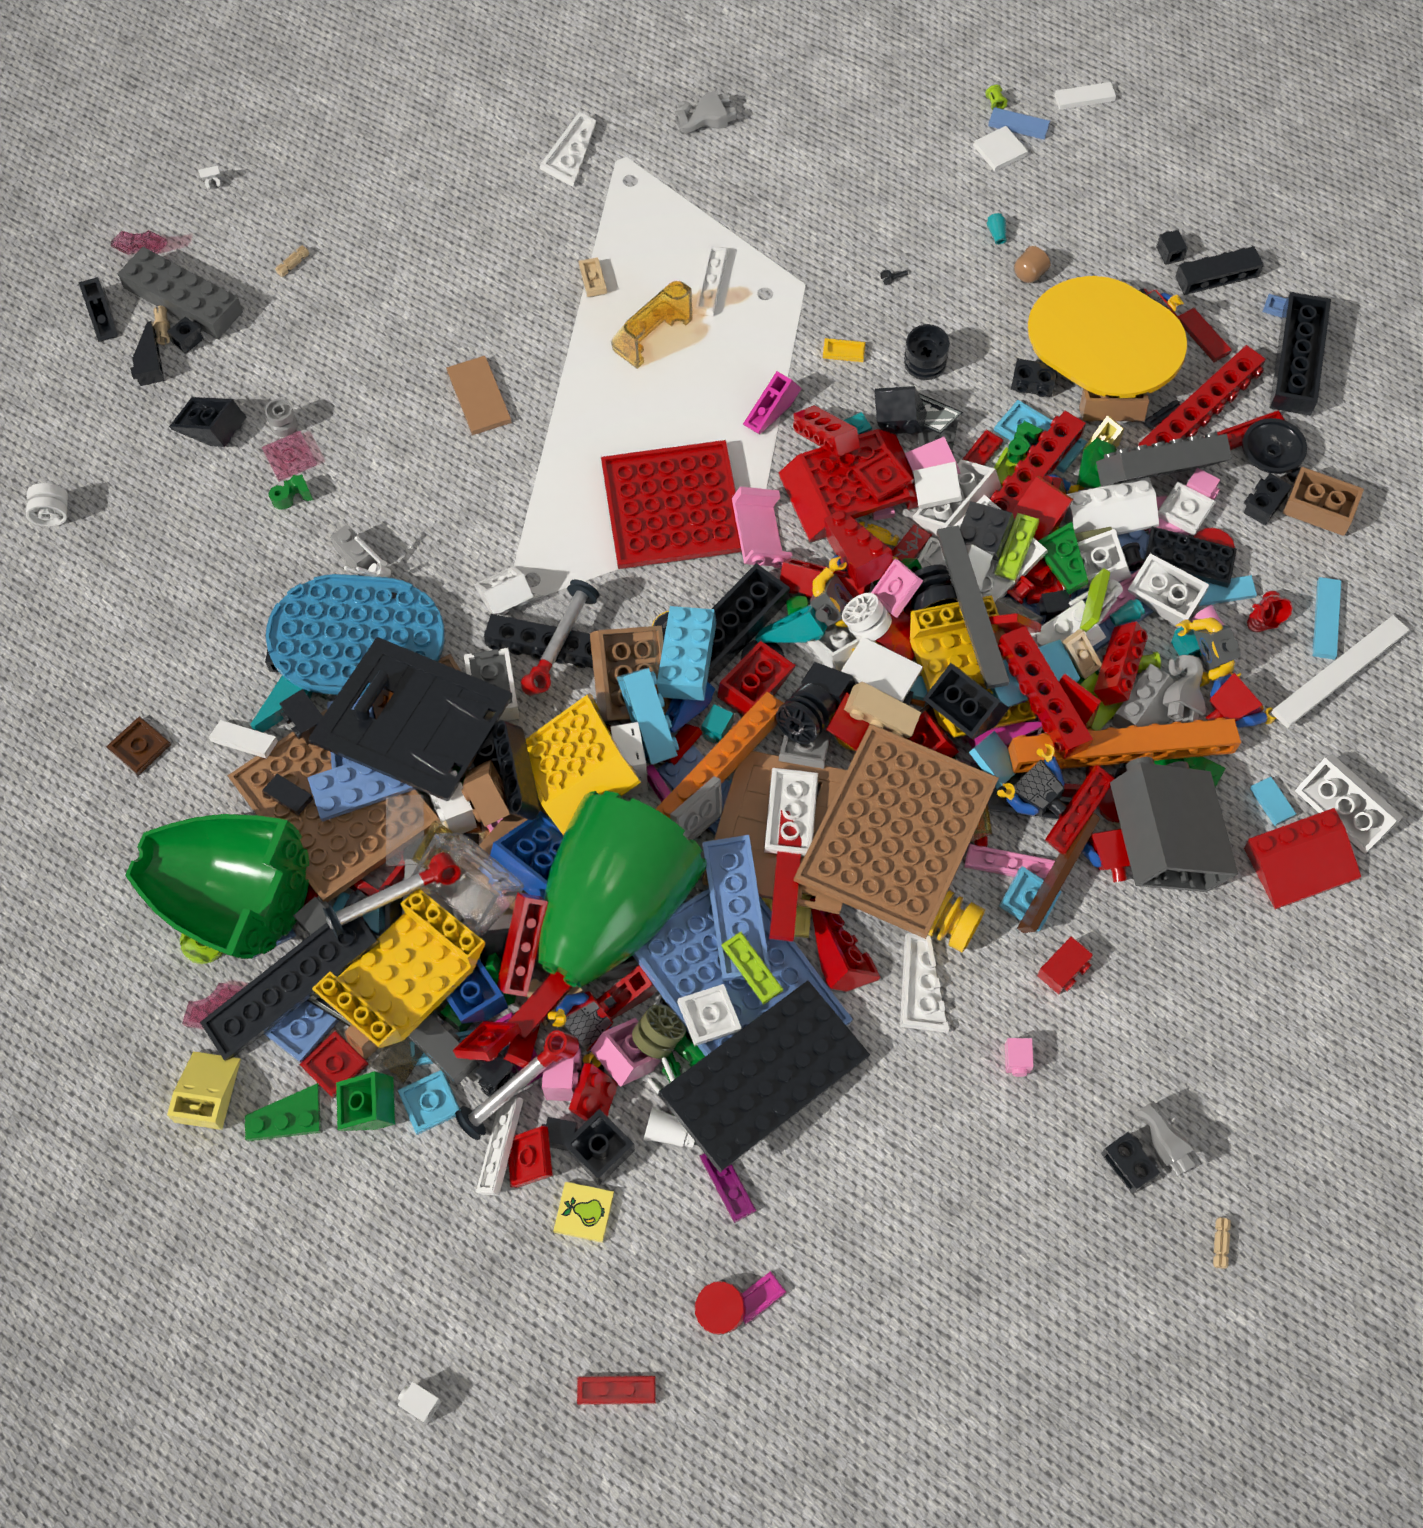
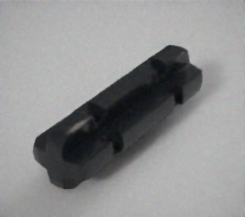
[1145,400,1181,429]

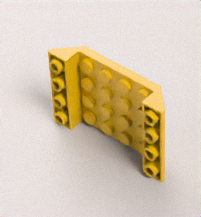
[910,595,1036,737]
[525,693,641,835]
[312,889,485,1048]

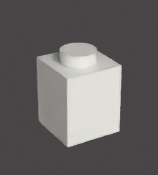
[398,1382,442,1425]

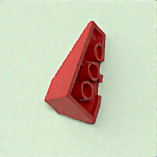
[810,896,881,992]

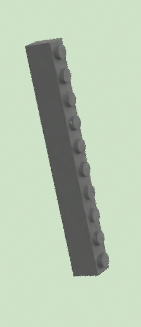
[293,897,478,1086]

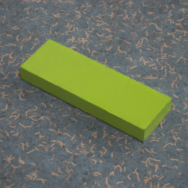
[994,513,1039,582]
[1080,568,1110,632]
[721,931,783,1005]

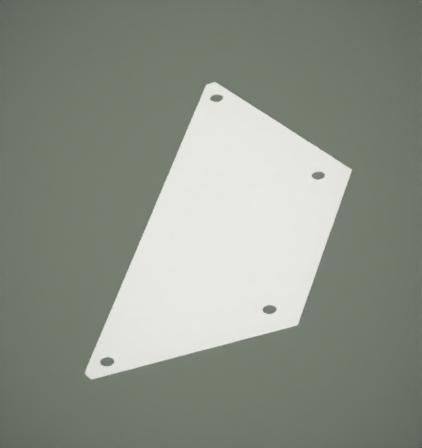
[514,157,806,607]

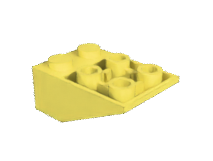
[167,1051,241,1130]

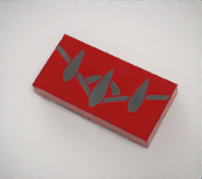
[892,524,932,561]

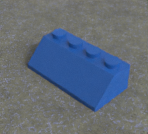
[446,959,508,1023]

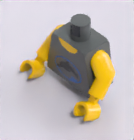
[810,556,853,627]
[1176,617,1240,687]

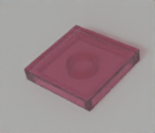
[261,431,317,482]

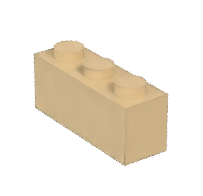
[844,681,921,739]

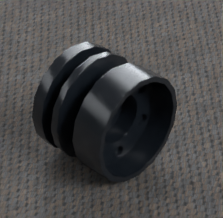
[904,324,950,380]
[911,564,958,611]
[776,683,837,744]

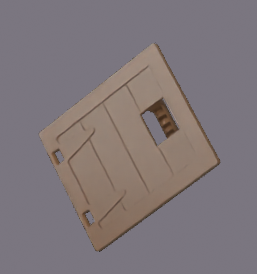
[702,751,847,914]

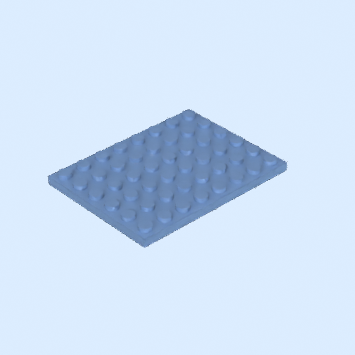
[632,888,853,1056]

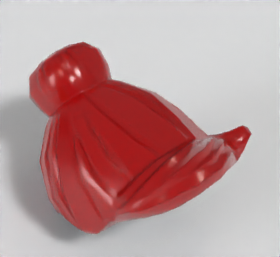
[1247,590,1293,632]

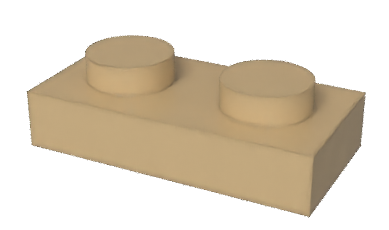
[578,257,607,297]
[1062,629,1102,679]

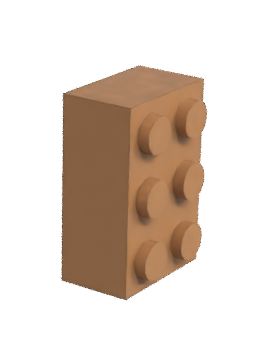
[1282,467,1364,536]
[461,759,510,826]

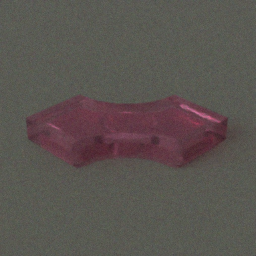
[111,230,167,255]
[182,983,242,1030]

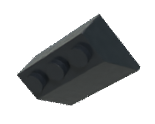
[923,663,1010,739]

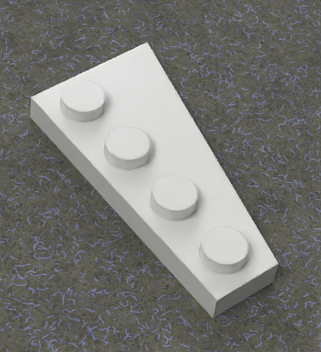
[540,111,596,187]
[900,933,949,1033]

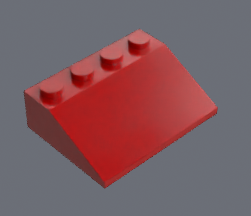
[1244,808,1361,910]

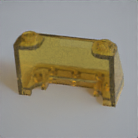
[611,281,693,369]

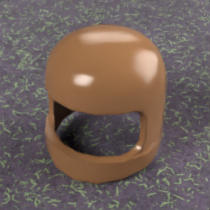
[1014,246,1051,283]

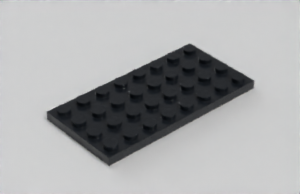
[658,980,871,1173]

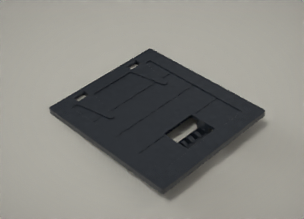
[309,637,512,801]

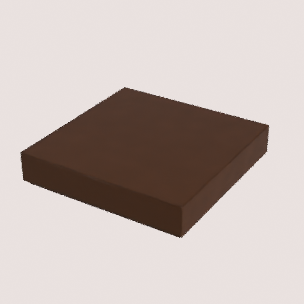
[106,716,171,776]

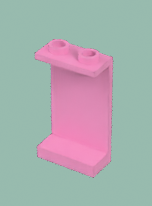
[732,487,792,568]

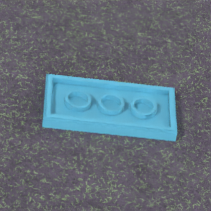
[994,400,1088,473]
[991,639,1080,708]

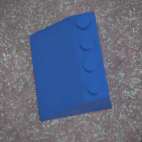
[489,811,564,898]

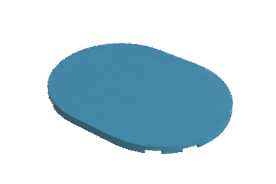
[266,574,445,696]

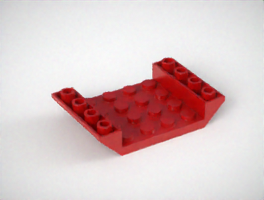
[778,429,919,543]

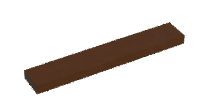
[1017,813,1100,933]

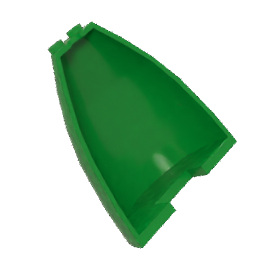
[538,791,707,988]
[125,814,309,959]

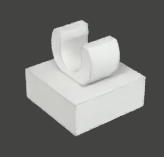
[198,166,222,189]

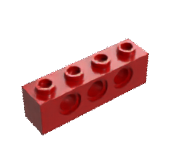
[793,405,860,457]
[1094,621,1148,706]

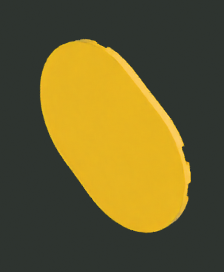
[1028,276,1187,398]

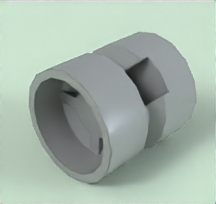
[265,398,298,437]

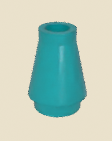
[986,213,1007,245]
[1110,599,1145,627]

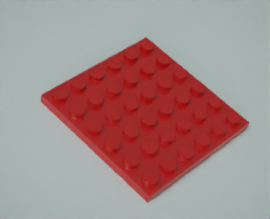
[601,440,742,569]

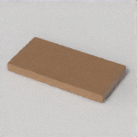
[446,356,512,435]

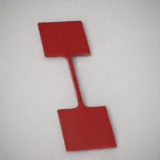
[826,611,915,751]

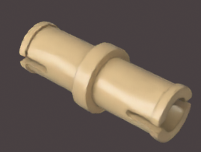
[153,306,170,345]

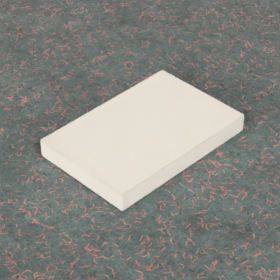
[841,637,923,702]

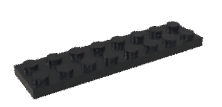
[200,903,380,1061]

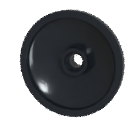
[1242,418,1307,474]

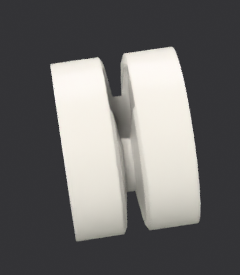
[26,483,68,527]
[842,593,892,641]

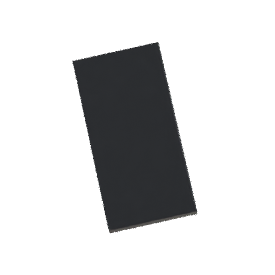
[1144,526,1237,588]

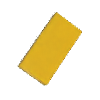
[823,338,866,362]

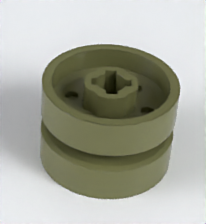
[632,1004,686,1059]

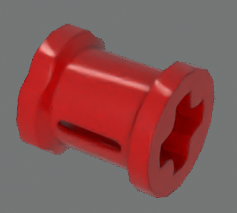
[1007,576,1036,604]

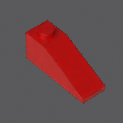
[597,965,658,1020]

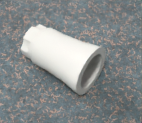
[644,1106,695,1148]

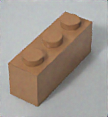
[1079,388,1149,422]

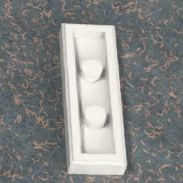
[1054,82,1116,110]
[209,720,278,759]

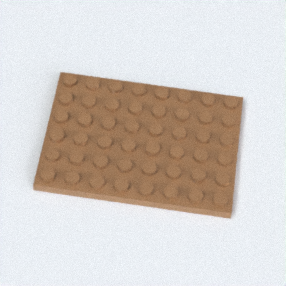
[227,709,441,903]
[794,724,999,939]

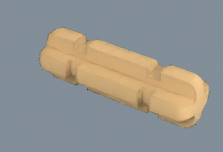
[275,245,309,277]
[1213,1217,1231,1269]

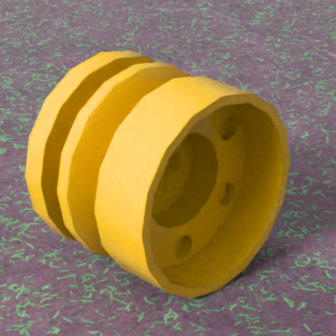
[928,890,985,953]

